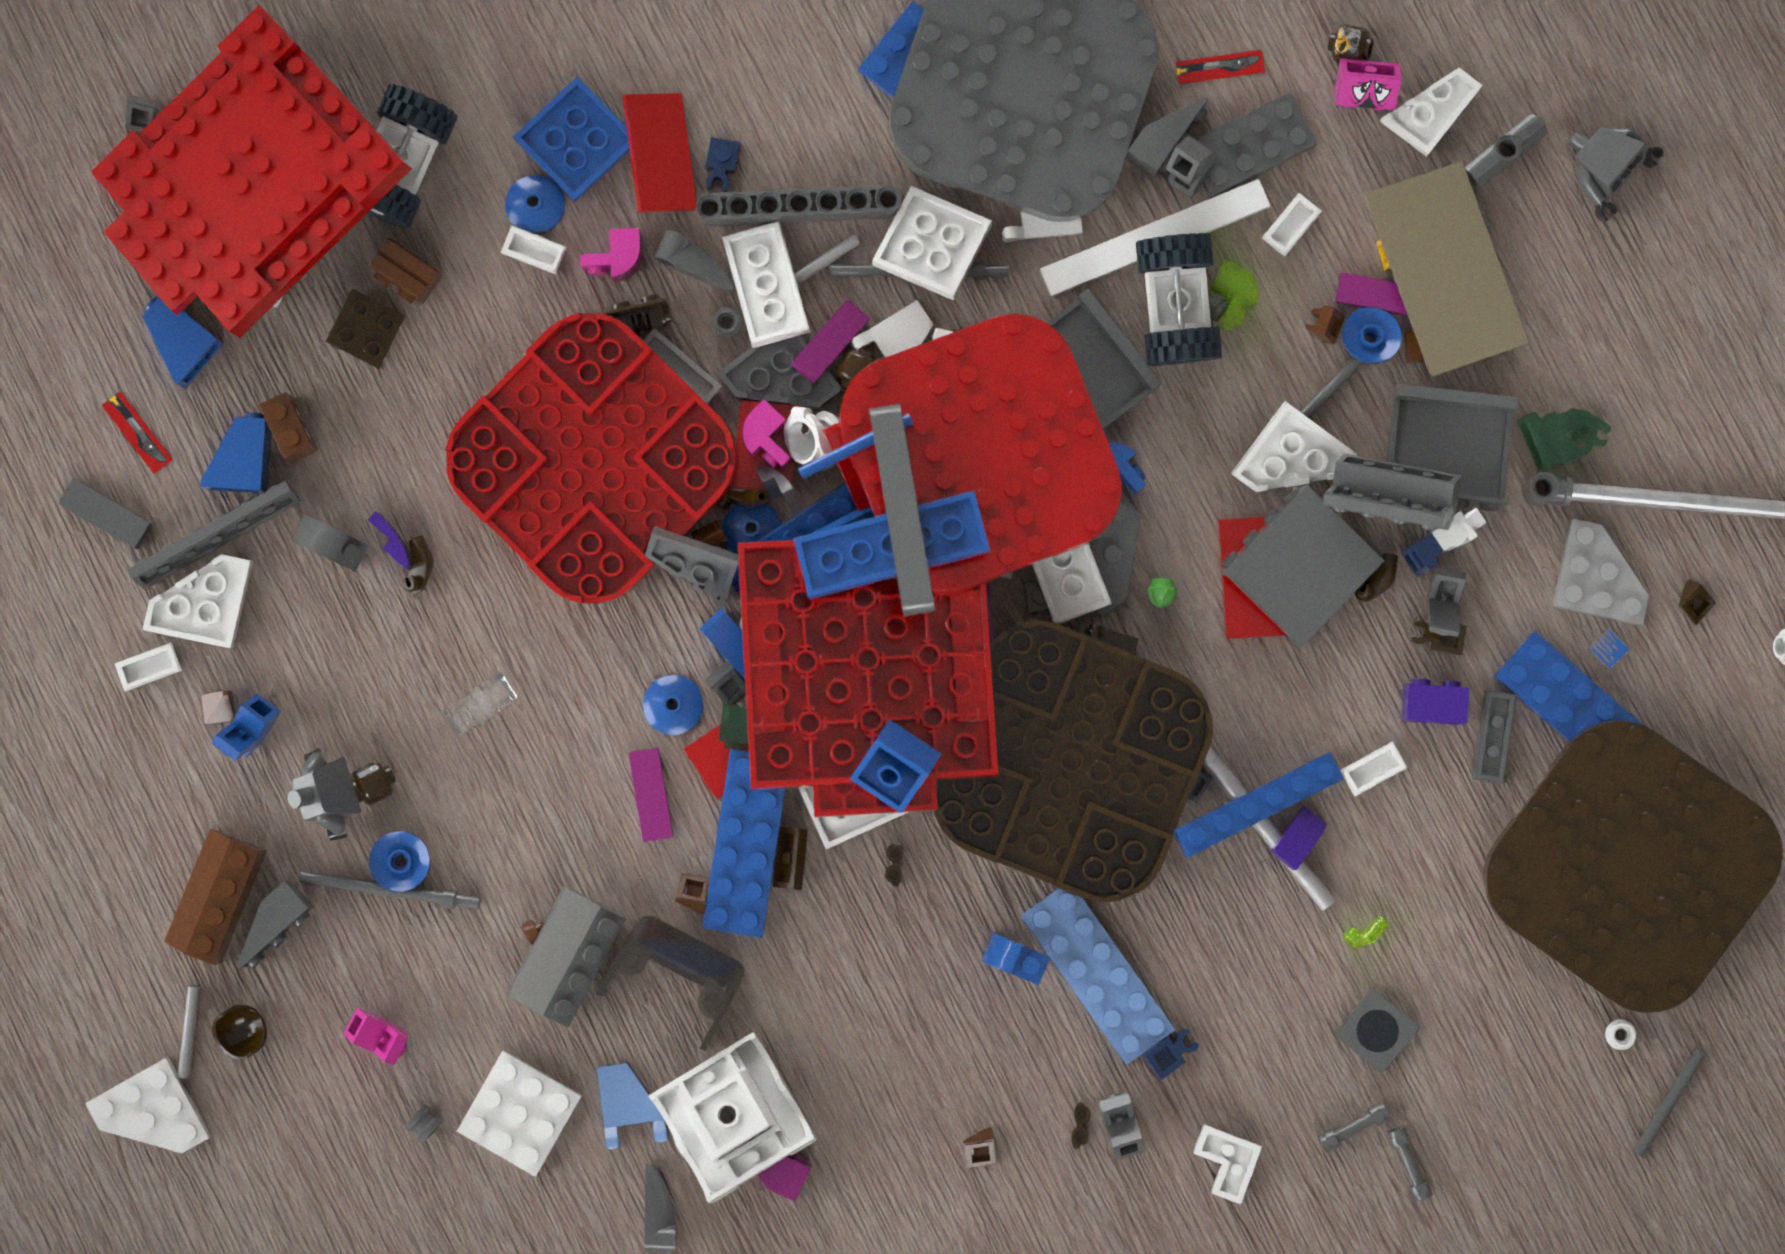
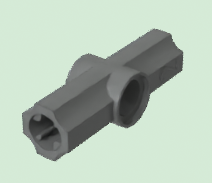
[1465,113,1548,189]

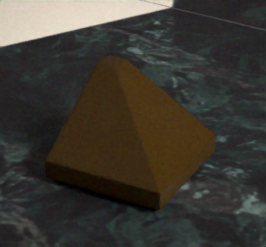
[1679,579,1716,625]

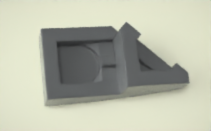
[756,465,804,515]

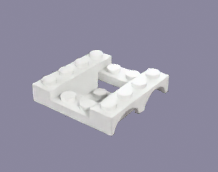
[649,1032,817,1204]

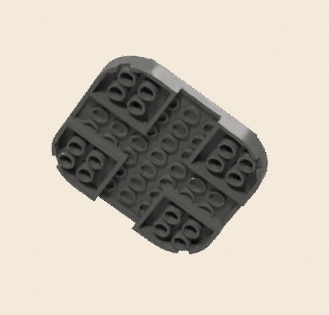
[888,0,1158,222]

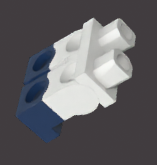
[1400,508,1486,577]

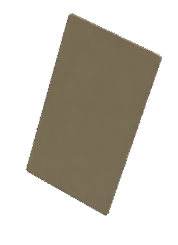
[1364,162,1528,377]

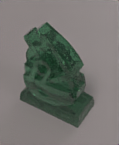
[1517,408,1611,473]

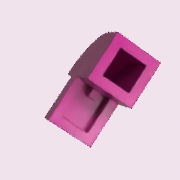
[580,228,642,282]
[743,399,791,470]
[343,1007,408,1066]

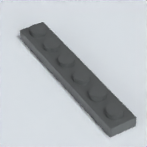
[127,481,301,590]

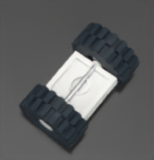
[367,84,458,229]
[1136,233,1222,366]

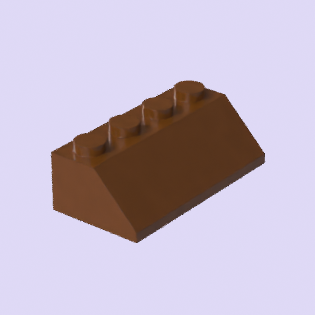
[164,829,267,965]

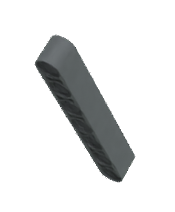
[696,185,902,226]
[869,404,936,616]

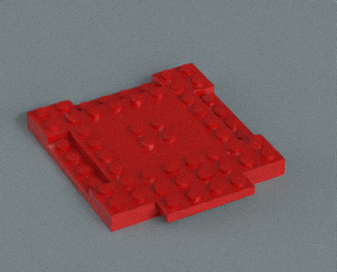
[91,5,412,338]
[738,540,998,817]

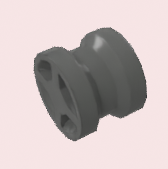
[405,1104,444,1144]

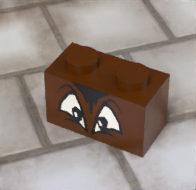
[259,392,318,463]

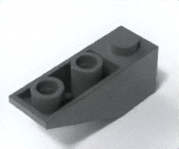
[1125,97,1208,178]
[236,880,314,969]

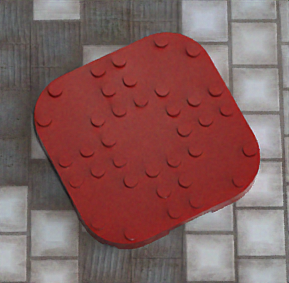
[445,313,737,604]
[839,314,1122,594]

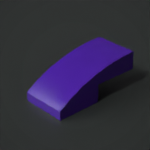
[368,511,413,571]
[1270,805,1328,871]

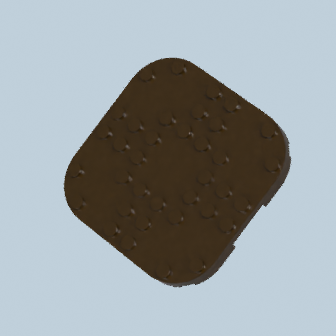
[934,621,1213,902]
[1483,720,1783,1013]

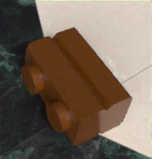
[369,238,442,304]

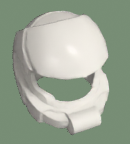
[784,407,839,471]

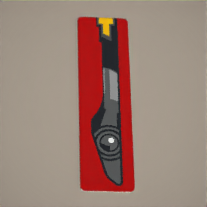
[1176,50,1265,84]
[102,392,172,473]

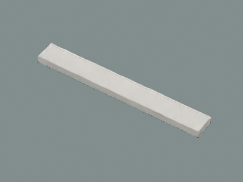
[1040,179,1270,297]

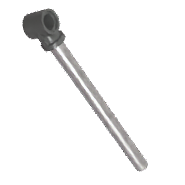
[1523,472,1785,519]
[1203,747,1336,911]

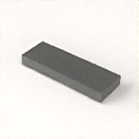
[58,478,152,549]
[1472,690,1517,784]

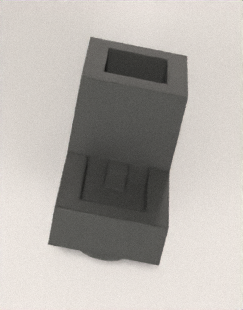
[1166,136,1216,198]
[291,514,368,572]
[1099,1093,1145,1161]

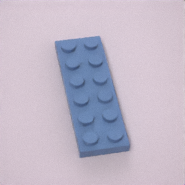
[1020,888,1175,1065]

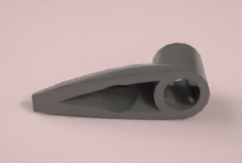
[654,230,734,293]
[645,1164,676,1253]

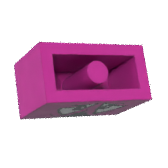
[1334,58,1402,111]

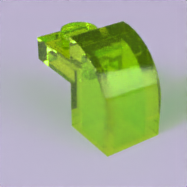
[1210,259,1259,332]

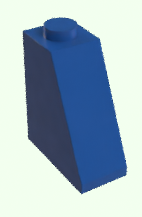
[142,297,223,389]
[200,412,271,493]
[699,608,745,679]

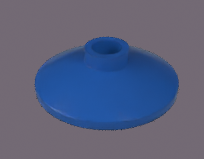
[505,175,565,234]
[1342,307,1402,364]
[722,503,781,554]
[643,675,703,735]
[369,831,430,892]

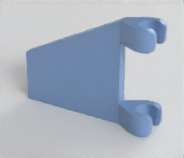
[597,1063,668,1149]

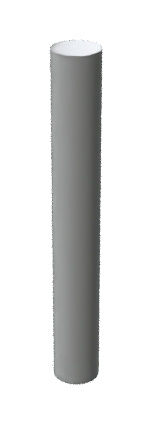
[794,234,860,286]
[177,986,200,1078]

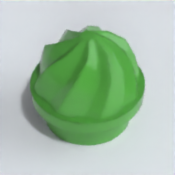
[1147,578,1177,608]

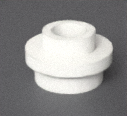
[1605,1019,1636,1050]

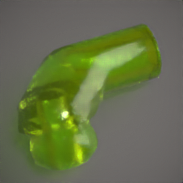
[1343,916,1389,949]

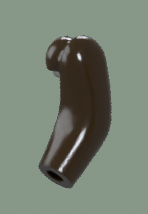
[716,488,769,510]
[403,536,434,594]
[1355,553,1398,602]

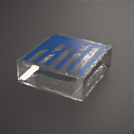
[1586,628,1631,671]

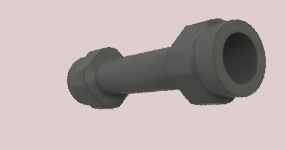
[1318,1102,1390,1153]
[1387,1126,1433,1202]

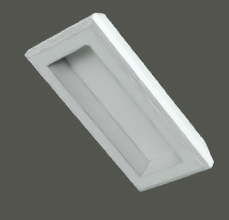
[1262,193,1322,257]
[500,225,567,275]
[115,643,182,692]
[1340,741,1407,797]

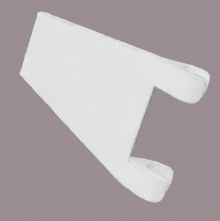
[1002,212,1083,243]
[851,300,933,358]

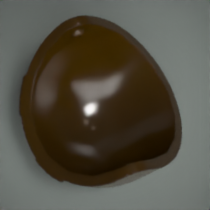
[212,1005,267,1060]

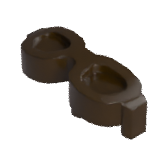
[885,841,903,887]
[1071,1102,1091,1149]

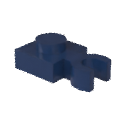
[705,137,741,193]
[1142,1029,1199,1080]

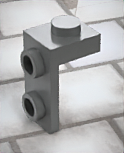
[1427,568,1466,637]

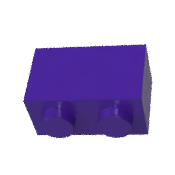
[1402,679,1469,725]

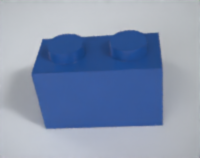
[850,720,941,813]

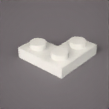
[1193,1124,1262,1205]

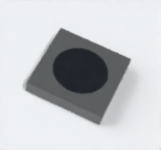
[1334,988,1420,1074]

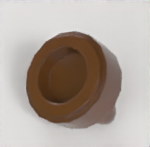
[521,919,545,945]

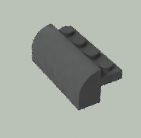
[1323,454,1462,530]

